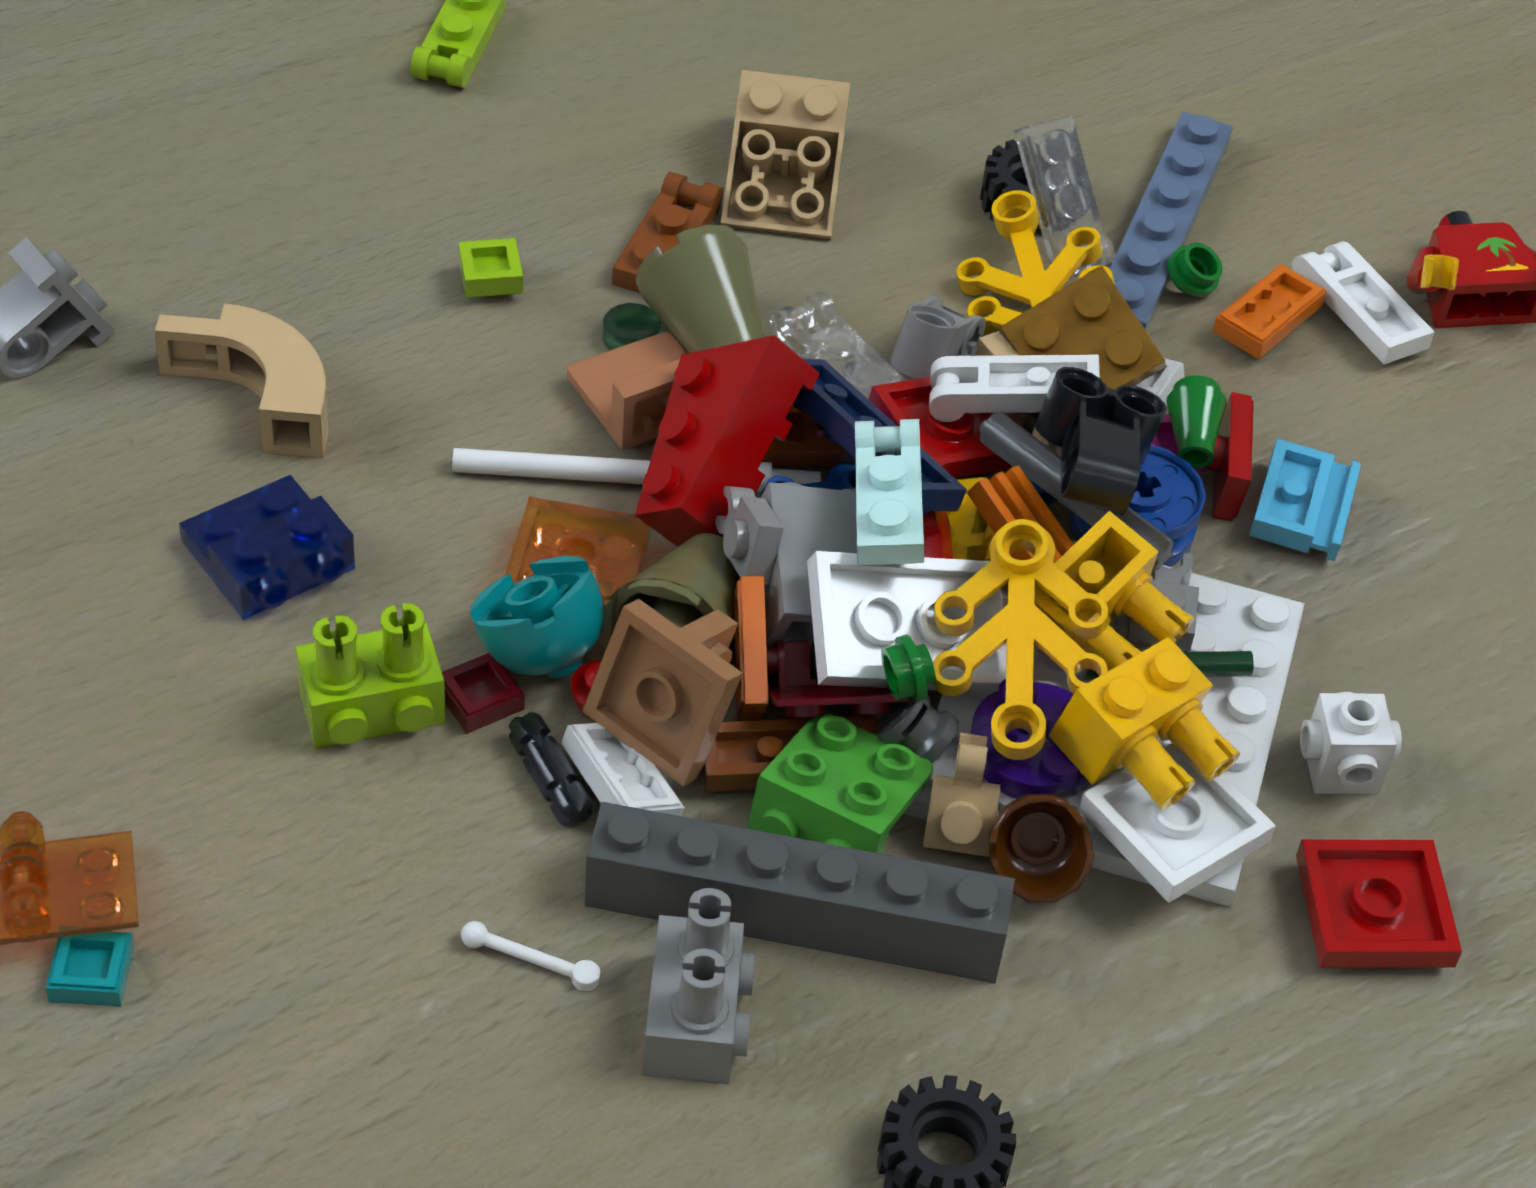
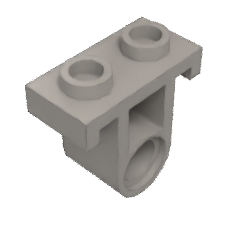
[0,237,116,378]

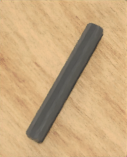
[979,412,1174,570]

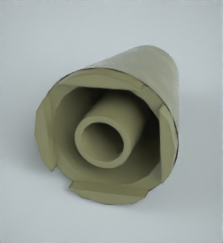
[635,225,765,353]
[600,533,740,651]

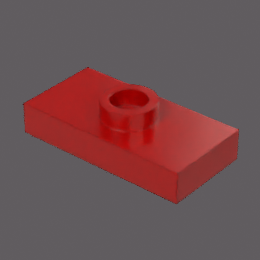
[1206,392,1254,521]

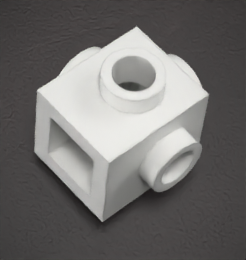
[1300,692,1402,794]

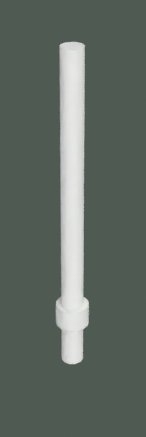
[452,448,821,498]

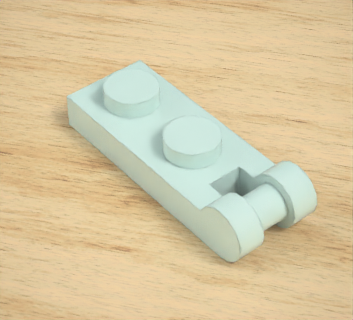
[855,419,924,566]

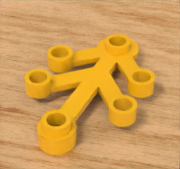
[956,190,1115,335]
[933,519,1109,760]

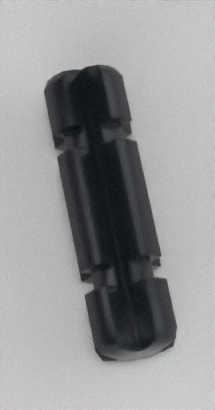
[509,712,592,827]

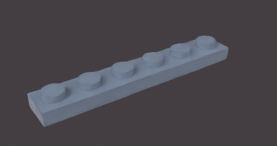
[1109,111,1233,331]

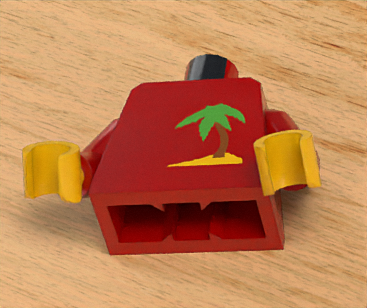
[1406,210,1536,328]

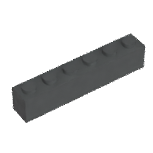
[585,802,1015,983]

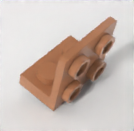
[567,331,719,450]

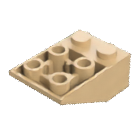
[721,70,851,240]

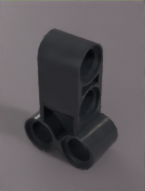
[1035,367,1167,515]

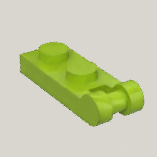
[410,0,506,88]

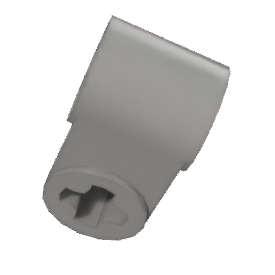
[890,295,986,379]

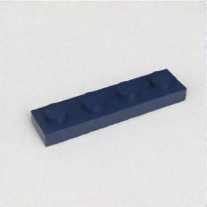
[792,358,967,515]

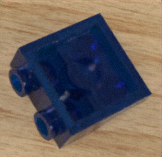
[179,475,355,620]

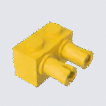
[1034,511,1194,671]
[1048,637,1240,811]

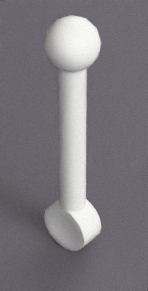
[460,921,601,992]

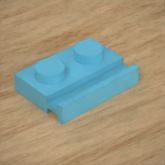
[1249,438,1361,561]

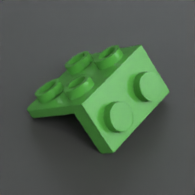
[746,713,933,854]

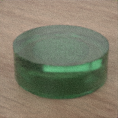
[603,303,661,350]

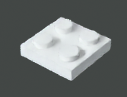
[1079,743,1276,903]

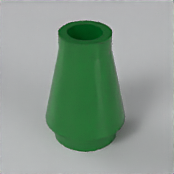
[1166,375,1227,468]

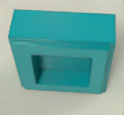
[46,928,134,1007]

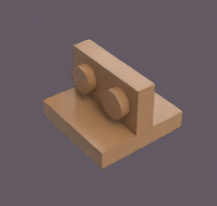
[582,599,743,787]

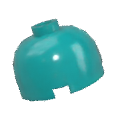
[470,556,604,678]

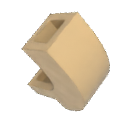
[154,303,329,458]

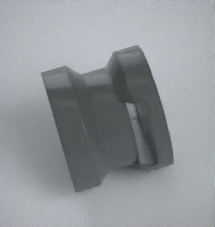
[875,695,959,763]

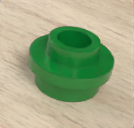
[1167,243,1222,298]
[881,634,936,702]

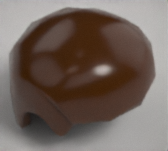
[989,794,1094,903]

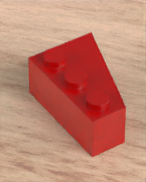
[635,335,820,547]

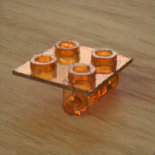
[0,811,139,945]

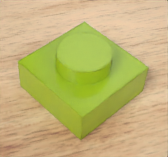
[458,238,523,298]

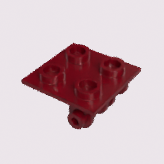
[767,640,910,717]

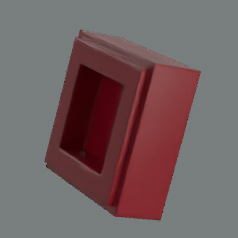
[442,653,525,734]

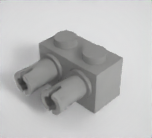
[642,888,756,1084]

